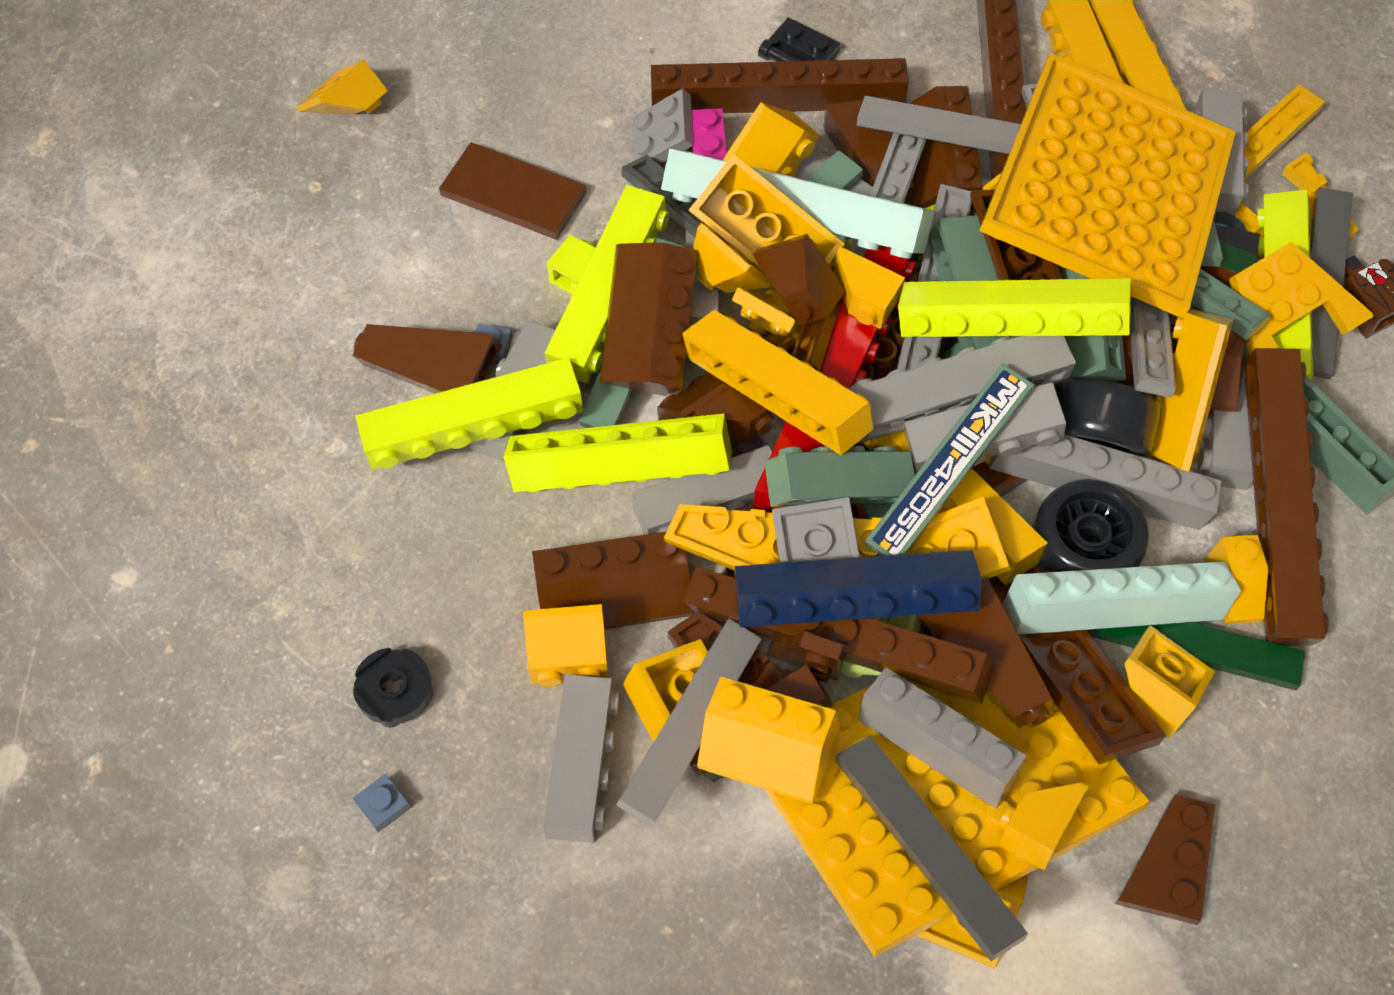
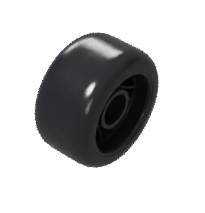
[1054,377,1161,457]
[1032,479,1149,573]

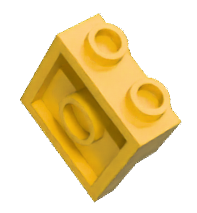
[732,287,802,340]

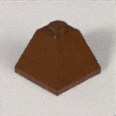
[752,234,846,325]
[693,387,778,445]

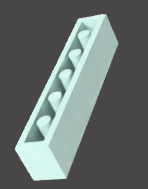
[1002,562,1241,635]

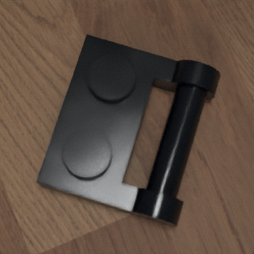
[758,17,840,62]

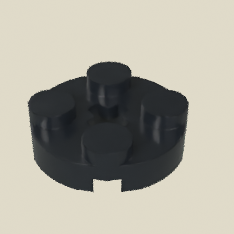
[353,648,433,728]

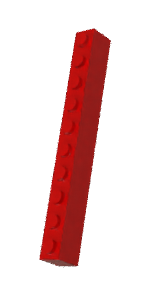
[754,245,923,513]

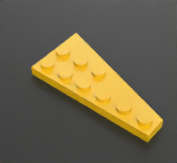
[664,504,913,622]

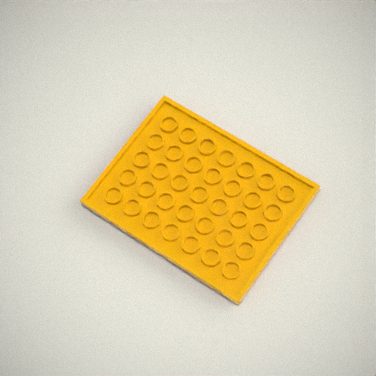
[979,52,1236,318]
[765,681,1150,957]

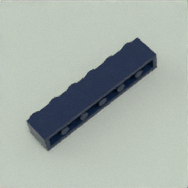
[735,550,982,627]

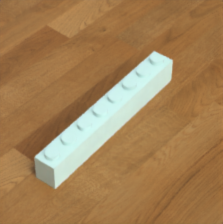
[661,148,935,259]

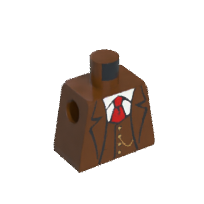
[1343,255,1394,339]

